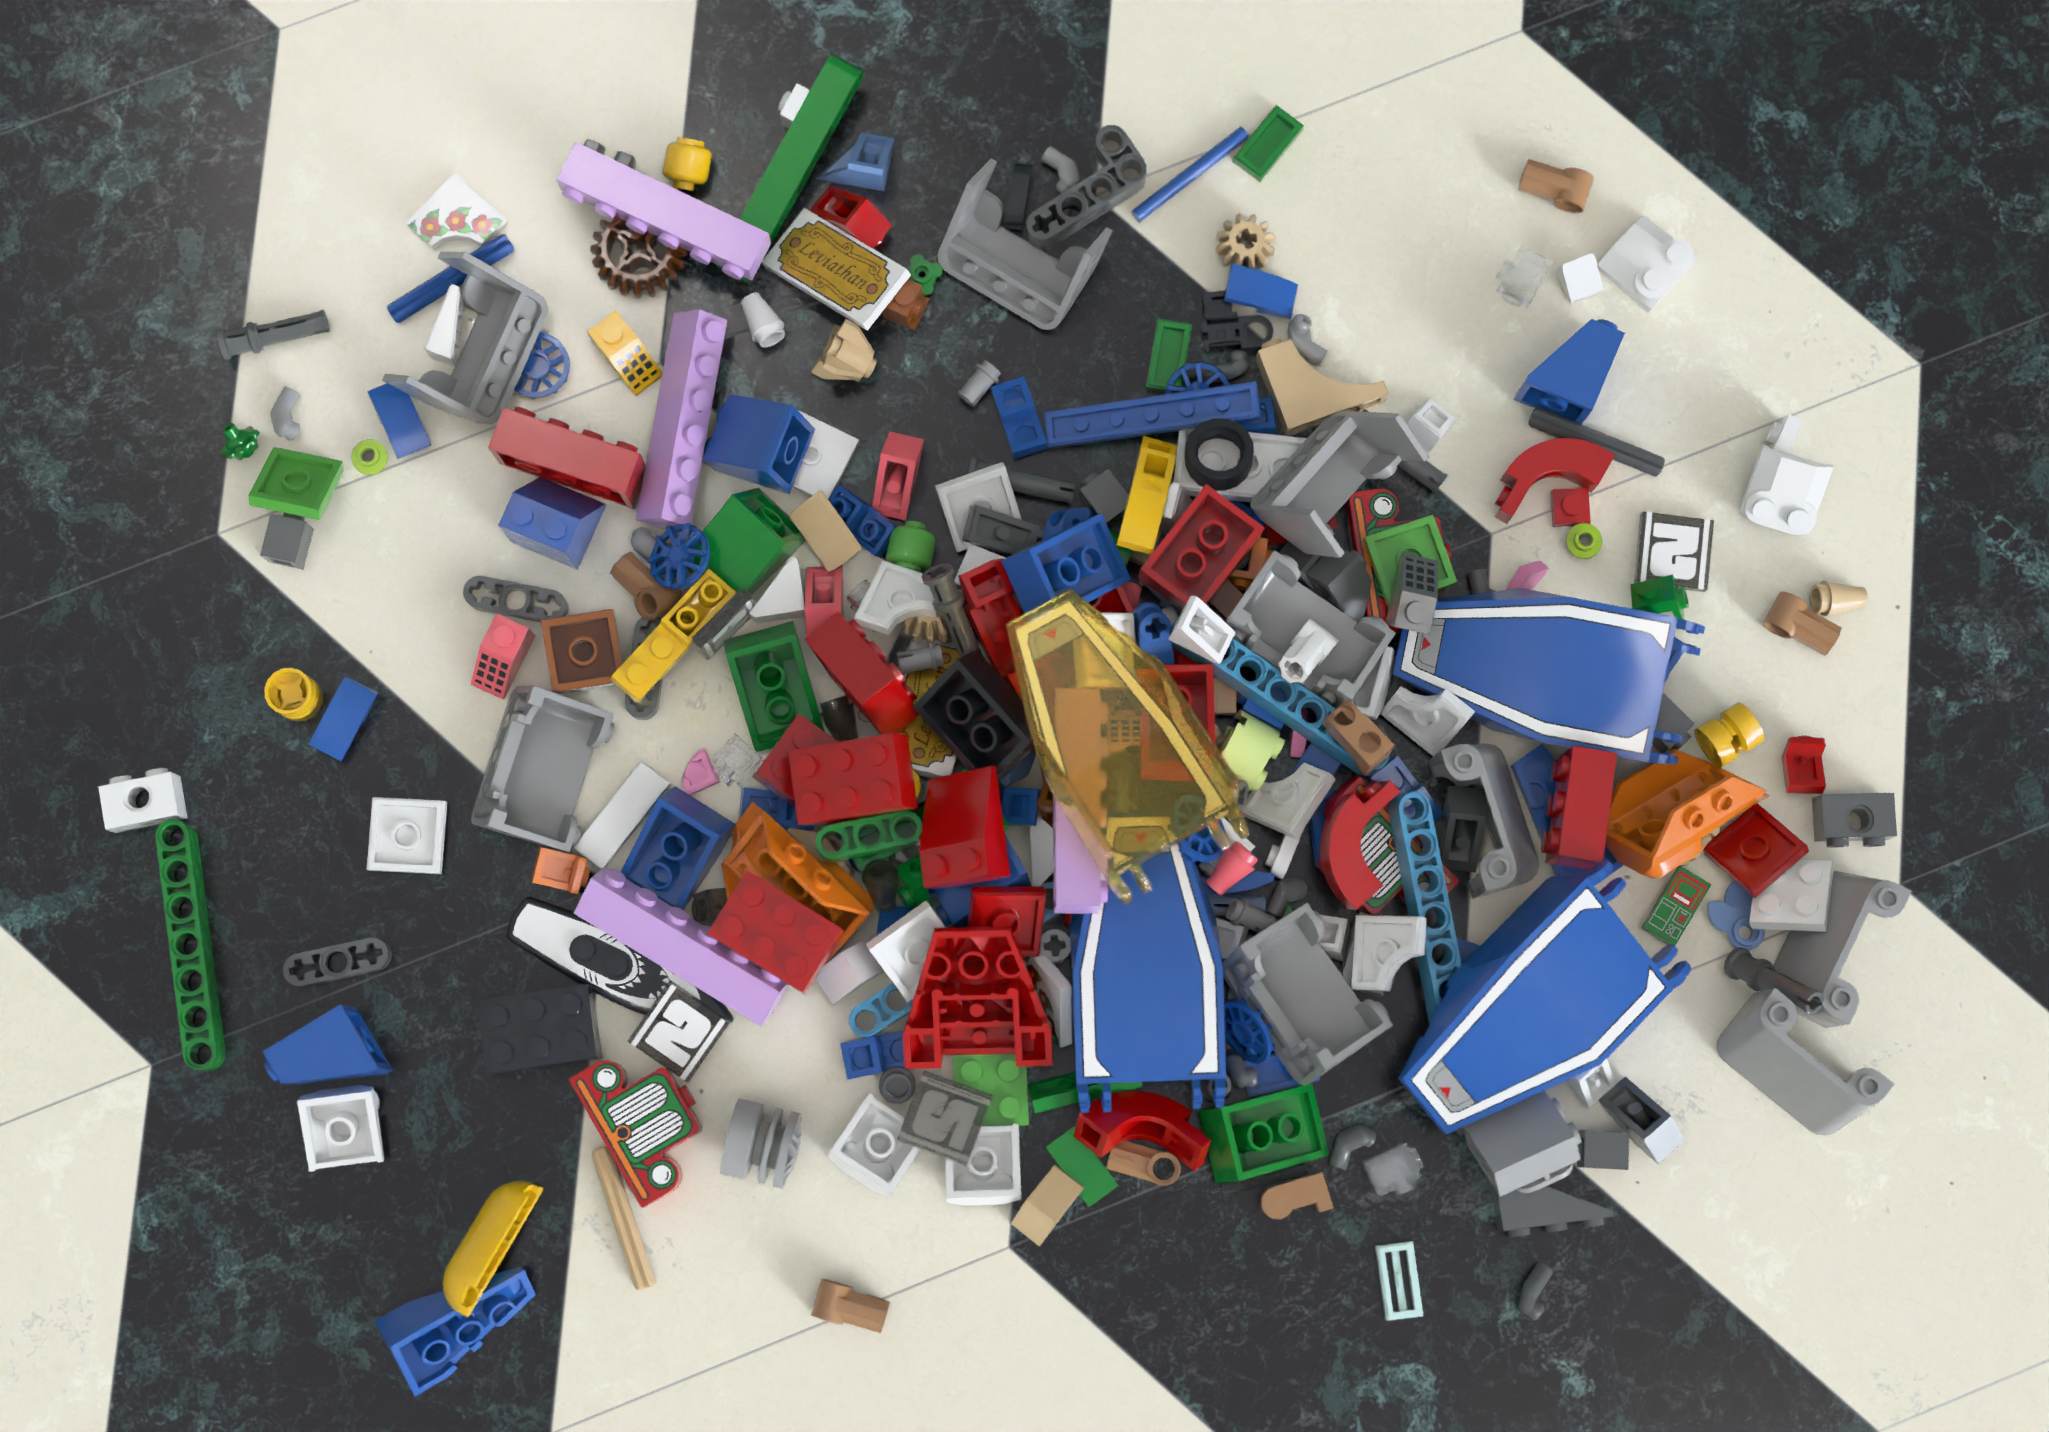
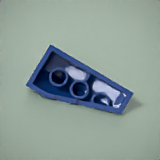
[374,1266,536,1396]

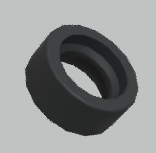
[1185,418,1254,491]

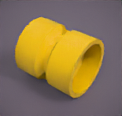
[265,668,323,722]
[1694,702,1764,768]

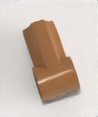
[1518,159,1594,214]
[610,552,682,620]
[1763,591,1842,656]
[1106,1141,1181,1186]
[811,1279,890,1333]

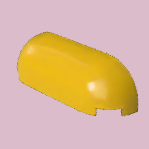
[443,1181,543,1317]

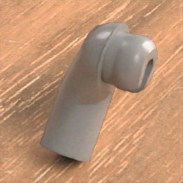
[1041,146,1080,194]
[631,527,672,562]

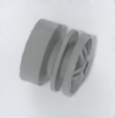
[720,1099,802,1189]

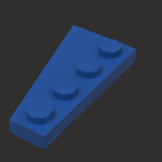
[1511,744,1623,886]

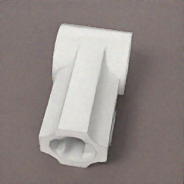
[1278,618,1339,683]

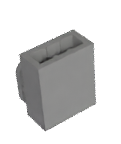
[1463,1091,1582,1197]

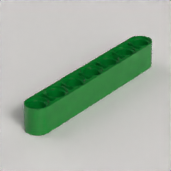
[716,54,864,283]
[155,819,225,1071]

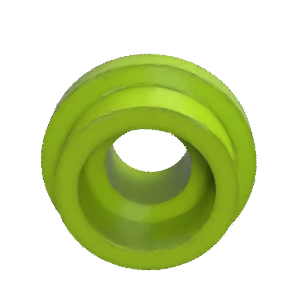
[351,439,388,475]
[1566,523,1602,559]

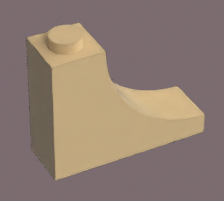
[1255,338,1389,436]

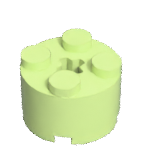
[1216,710,1285,792]

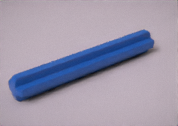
[387,234,514,323]

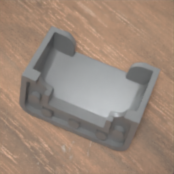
[1225,550,1396,708]
[471,686,614,852]
[1428,743,1539,899]
[1773,871,1912,1028]
[1222,903,1393,1086]
[1716,988,1894,1135]

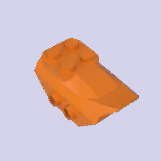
[1605,749,1770,879]
[721,802,874,965]

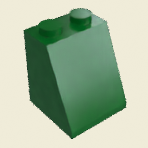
[688,488,806,607]

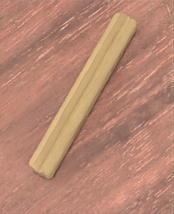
[592,1146,655,1290]

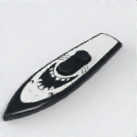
[507,897,734,1025]

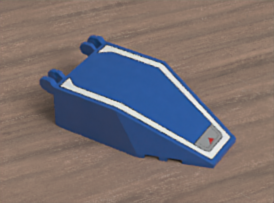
[1392,588,1705,764]
[1069,811,1226,1113]
[1399,860,1692,1134]

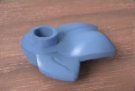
[1708,881,1767,950]

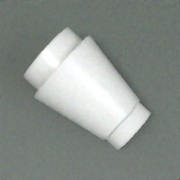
[741,293,785,348]

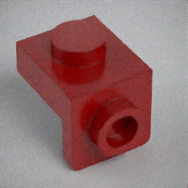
[1781,735,1826,794]

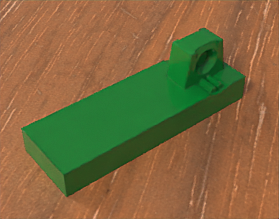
[1027,1072,1143,1113]

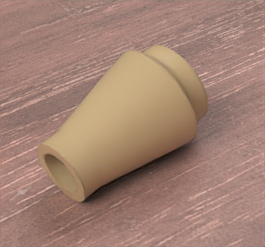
[1810,581,1868,616]

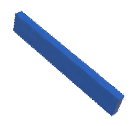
[1044,381,1261,449]

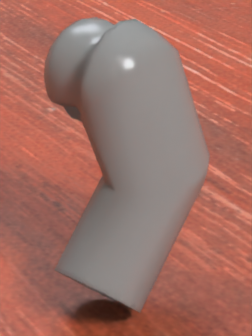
[1287,314,1327,366]
[270,386,301,440]

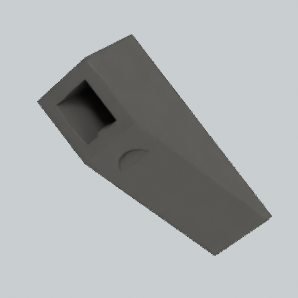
[1491,1186,1614,1237]

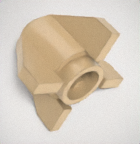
[811,319,877,382]

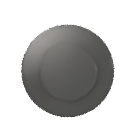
[879,1066,916,1104]

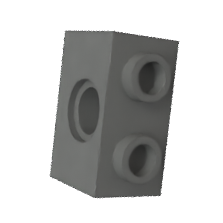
[1812,793,1897,848]

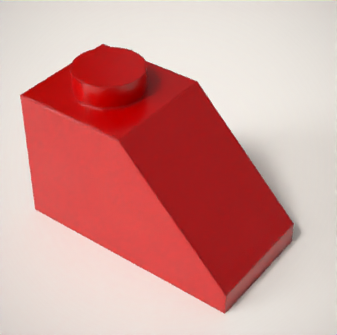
[809,185,892,249]

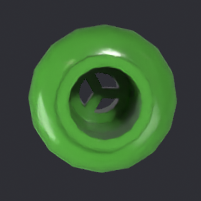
[886,521,936,573]

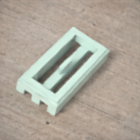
[1375,1241,1423,1321]

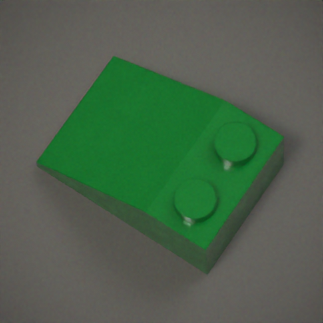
[723,621,825,752]
[1198,1083,1330,1183]

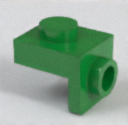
[1631,574,1689,619]
[894,854,934,910]

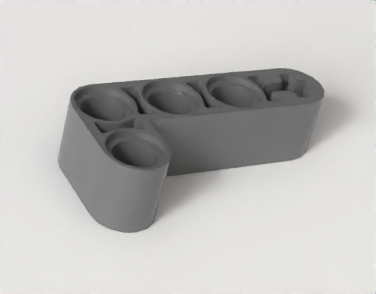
[1026,125,1147,250]

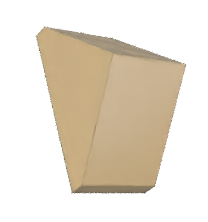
[1011,1165,1084,1247]

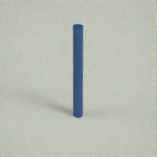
[1131,127,1249,222]

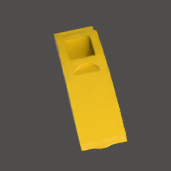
[1117,436,1178,555]
[610,569,736,703]

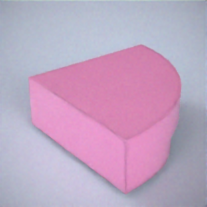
[1505,561,1549,590]
[1290,708,1307,758]
[683,748,720,796]

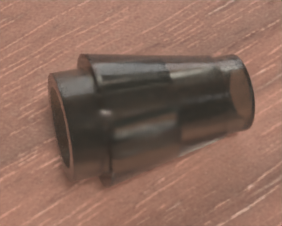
[819,695,858,742]
[862,859,898,913]

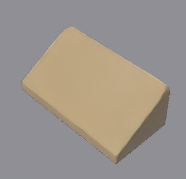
[789,490,862,572]

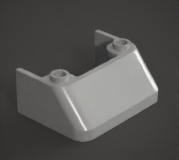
[938,158,1113,330]
[382,252,548,424]
[1250,411,1429,558]

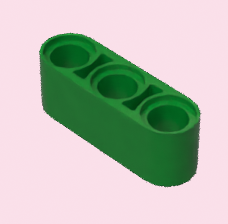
[816,811,922,862]

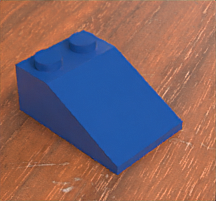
[1001,513,1131,622]
[621,786,736,910]

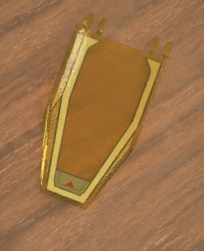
[1006,590,1249,904]

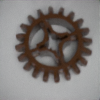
[590,216,687,299]

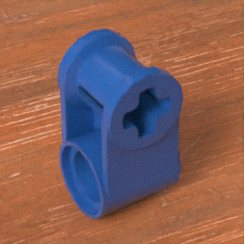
[1132,602,1174,675]

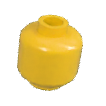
[663,137,712,191]

